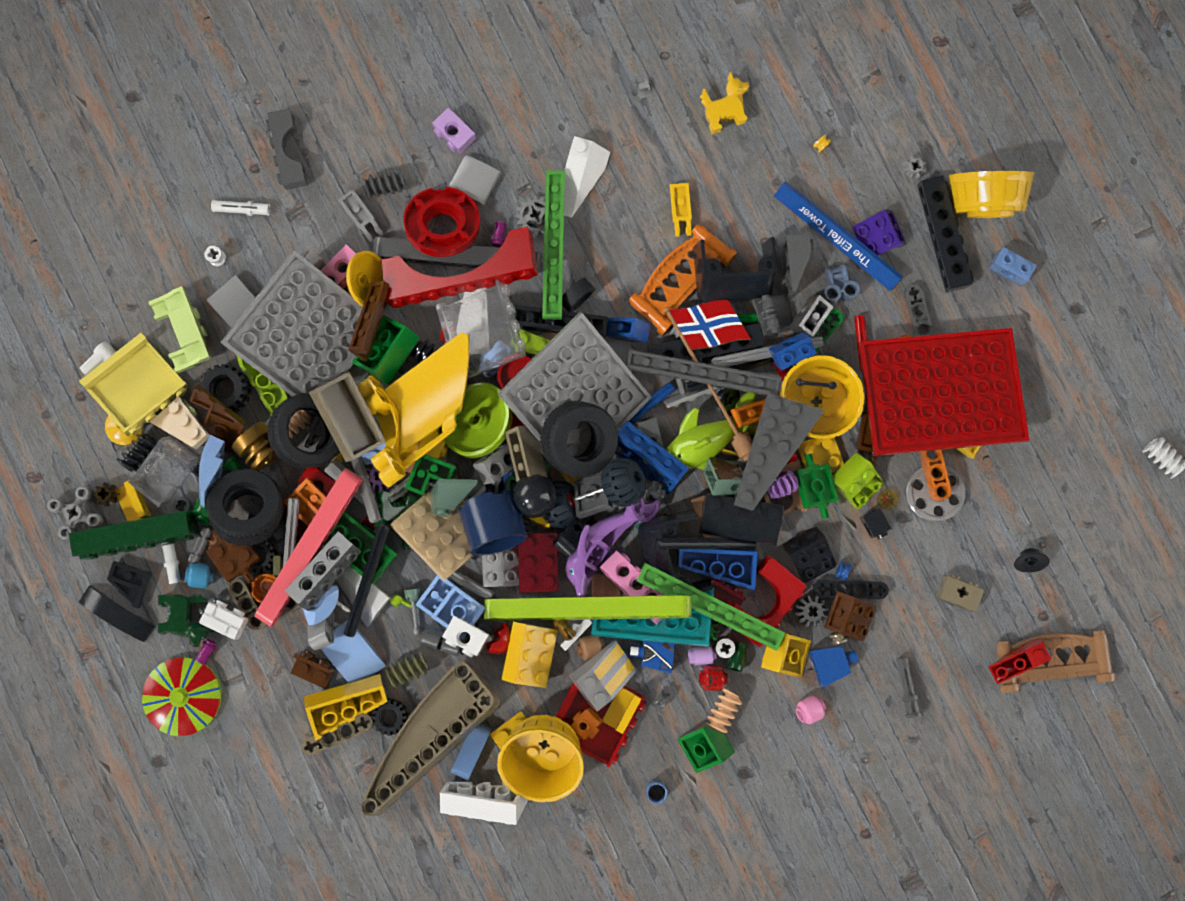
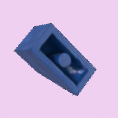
[606,318,651,343]

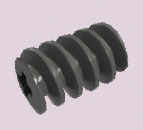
[365,168,406,199]

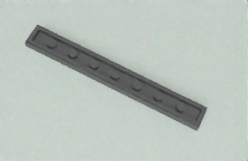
[626,349,781,396]

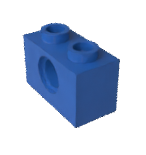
[768,332,817,370]

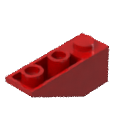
[988,637,1052,685]

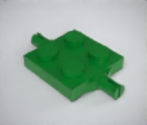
[794,453,839,519]

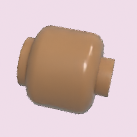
[575,634,605,661]

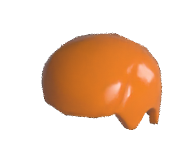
[251,573,277,603]

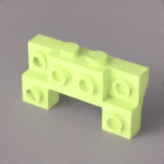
[148,286,212,374]

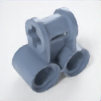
[821,264,860,305]

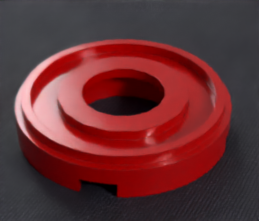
[403,187,480,257]

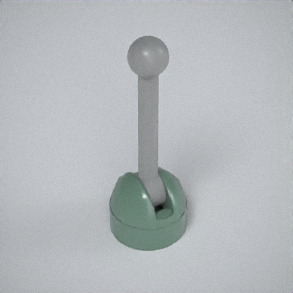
[404,588,421,635]

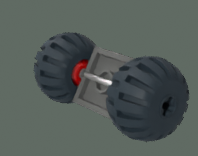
[543,458,646,529]

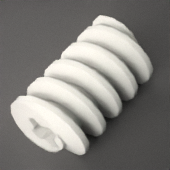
[1142,437,1185,479]

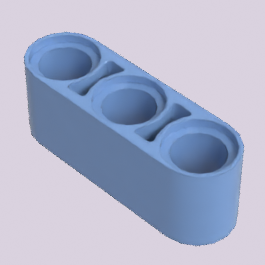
[450,724,492,781]

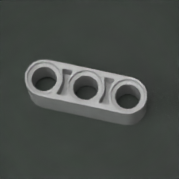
[308,610,334,651]

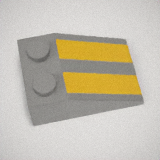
[569,640,637,711]

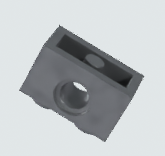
[789,295,833,338]

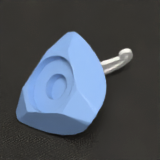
[302,585,351,625]

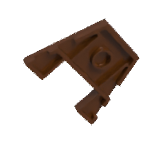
[174,384,246,453]

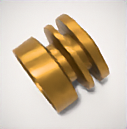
[232,421,278,471]

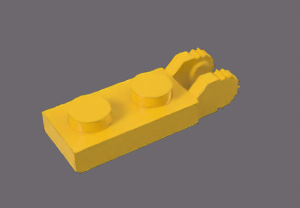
[669,183,692,237]

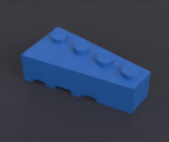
[677,549,757,591]

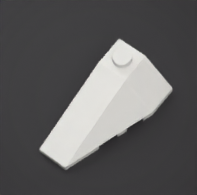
[564,136,610,218]

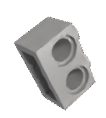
[473,443,514,485]

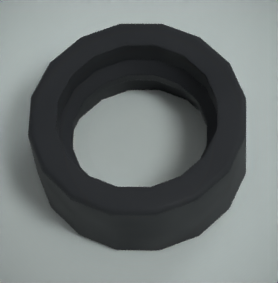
[562,277,595,312]

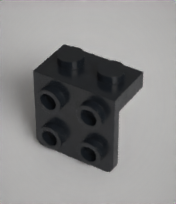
[783,527,836,583]

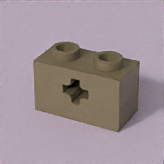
[935,574,984,612]

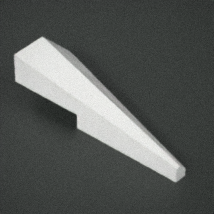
[320,545,391,627]

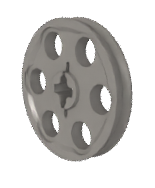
[906,465,965,521]

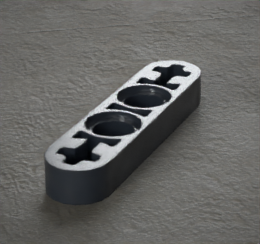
[812,580,889,599]

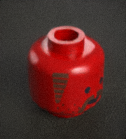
[699,665,728,691]

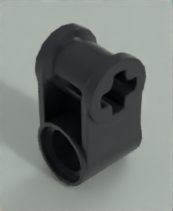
[552,520,584,557]

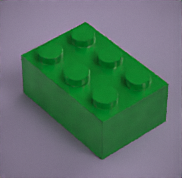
[352,315,420,385]

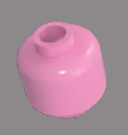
[796,696,826,725]

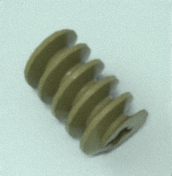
[385,651,430,688]

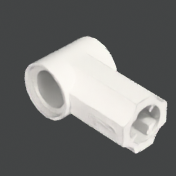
[80,341,117,375]

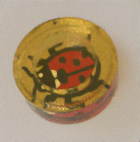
[877,490,898,509]

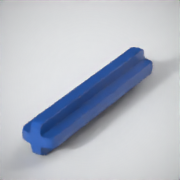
[629,382,675,423]

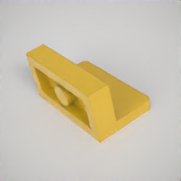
[115,480,151,522]
[603,688,641,734]

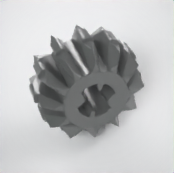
[795,595,829,628]

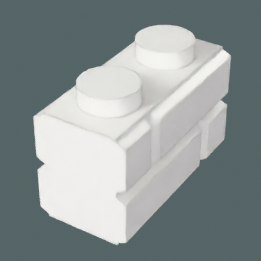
[199,600,249,640]

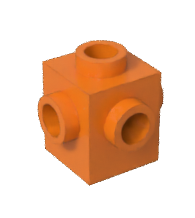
[571,708,604,740]

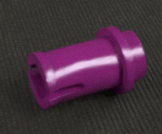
[491,221,507,247]
[195,638,217,665]

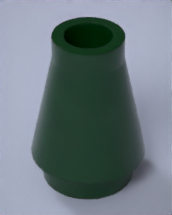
[727,642,748,672]

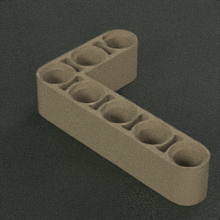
[228,579,336,630]

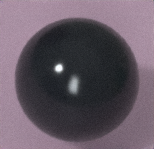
[512,474,557,518]

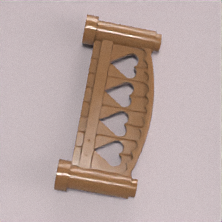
[996,630,1117,693]

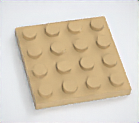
[390,487,473,582]

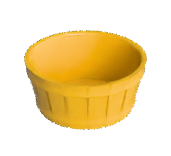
[949,171,1035,218]
[780,355,864,439]
[497,715,584,802]

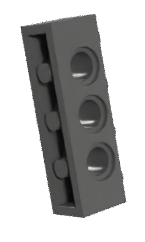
[285,531,362,611]

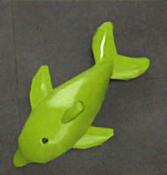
[665,392,759,471]

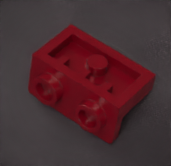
[710,579,746,606]

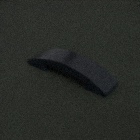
[79,586,155,642]

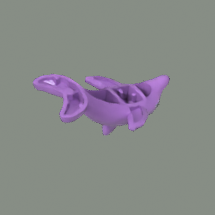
[566,498,660,597]

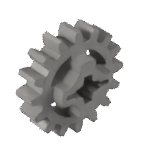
[515,195,545,238]

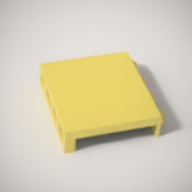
[79,333,189,436]

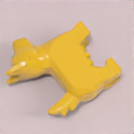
[700,72,749,135]

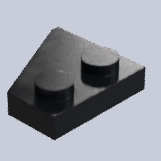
[107,561,152,609]

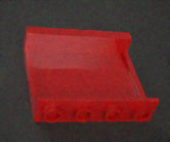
[555,664,646,768]

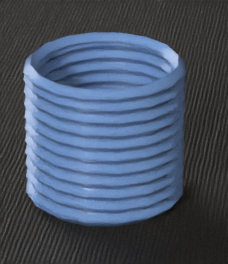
[645,780,668,804]

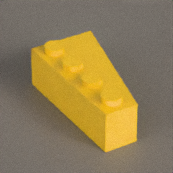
[304,674,387,741]

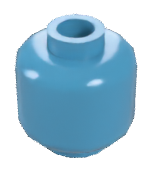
[184,562,214,589]

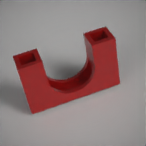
[728,556,806,648]

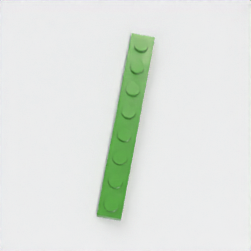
[542,170,565,320]
[636,563,785,651]

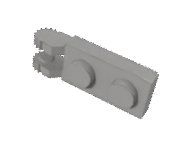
[338,189,383,242]

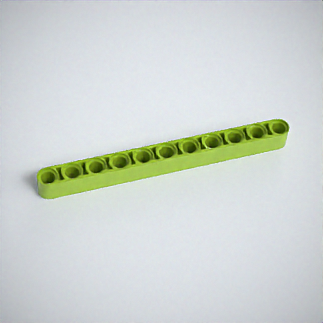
[484,596,691,621]

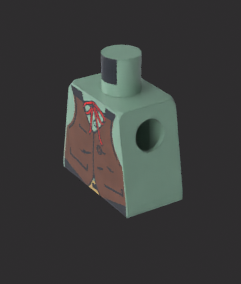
[703,457,743,495]

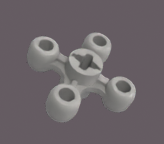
[47,486,104,541]

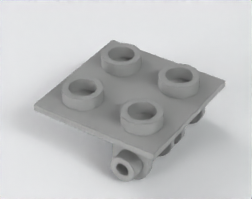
[482,547,519,587]

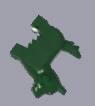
[374,491,417,550]
[158,594,215,647]

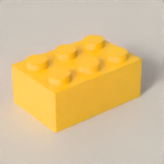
[502,621,558,688]

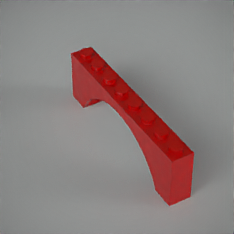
[382,226,538,308]

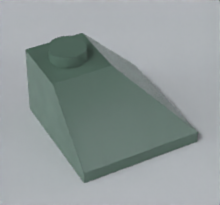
[431,479,477,517]

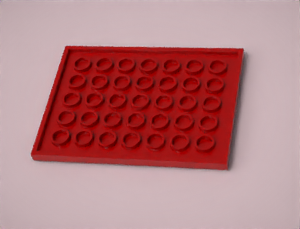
[858,328,1030,456]

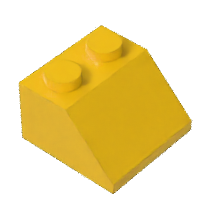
[761,634,811,678]

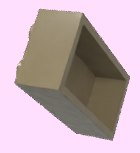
[309,372,386,462]

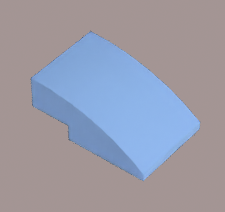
[199,435,225,508]
[415,575,486,640]
[321,620,386,683]

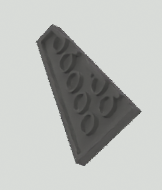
[734,393,825,511]

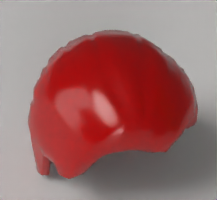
[487,623,512,654]

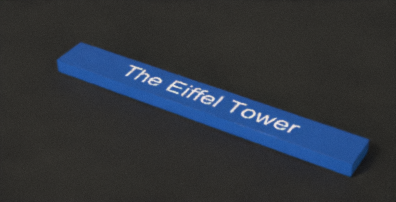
[774,181,903,291]

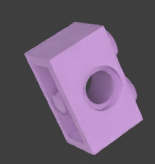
[432,107,476,154]

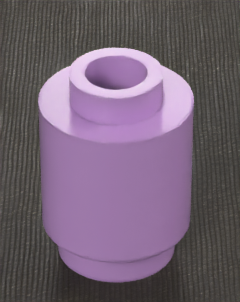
[688,645,717,666]

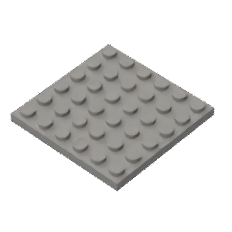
[221,250,362,396]
[497,312,651,478]

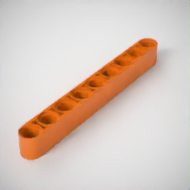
[898,334,951,502]

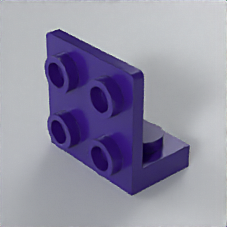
[852,210,907,256]

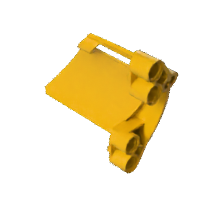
[357,332,469,488]

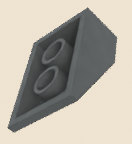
[781,233,814,300]

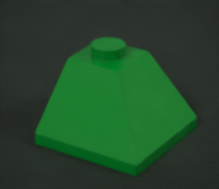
[677,726,735,773]

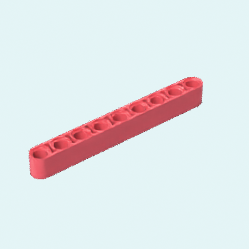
[254,468,363,627]

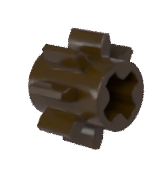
[93,482,120,507]

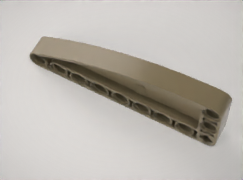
[361,662,500,816]

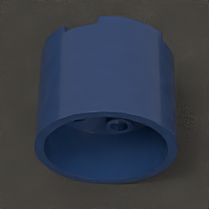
[458,490,528,556]

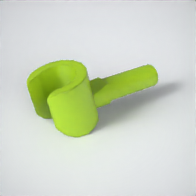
[390,594,417,609]

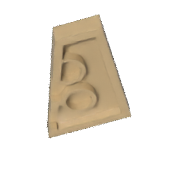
[150,396,210,450]

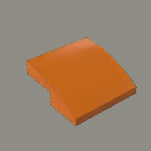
[284,477,327,526]

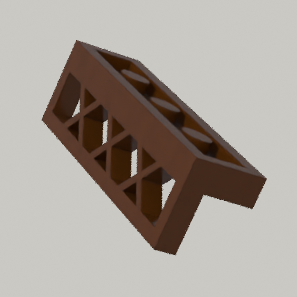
[348,281,390,361]

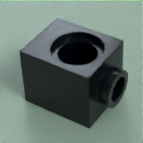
[860,508,891,539]

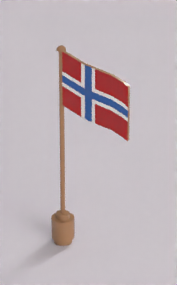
[664,300,753,462]

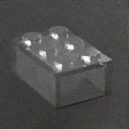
[128,435,200,507]

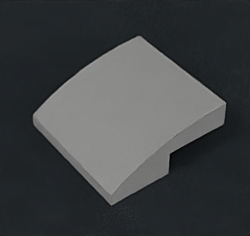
[449,155,501,205]
[207,275,256,328]

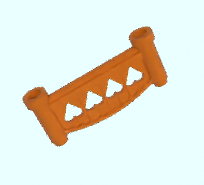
[628,224,738,336]

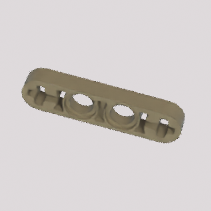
[301,713,373,756]

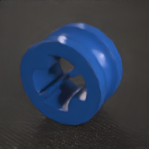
[835,561,851,581]

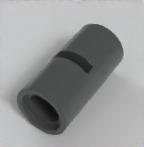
[420,626,463,657]

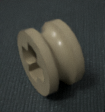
[829,632,849,645]

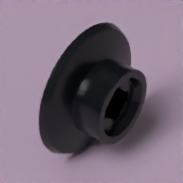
[715,388,740,417]
[1014,548,1050,573]

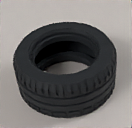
[267,393,340,469]

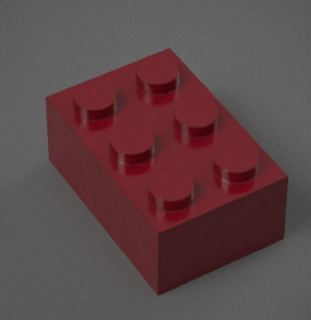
[518,533,559,593]

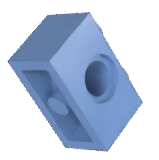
[988,247,1037,286]

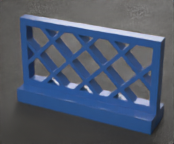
[615,421,689,495]

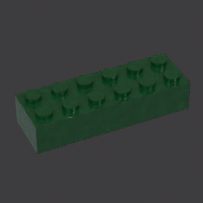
[68,511,200,560]

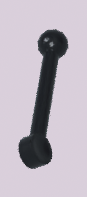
[796,379,837,390]

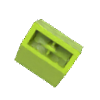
[833,453,884,510]

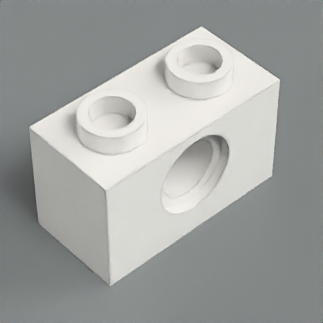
[442,616,490,657]

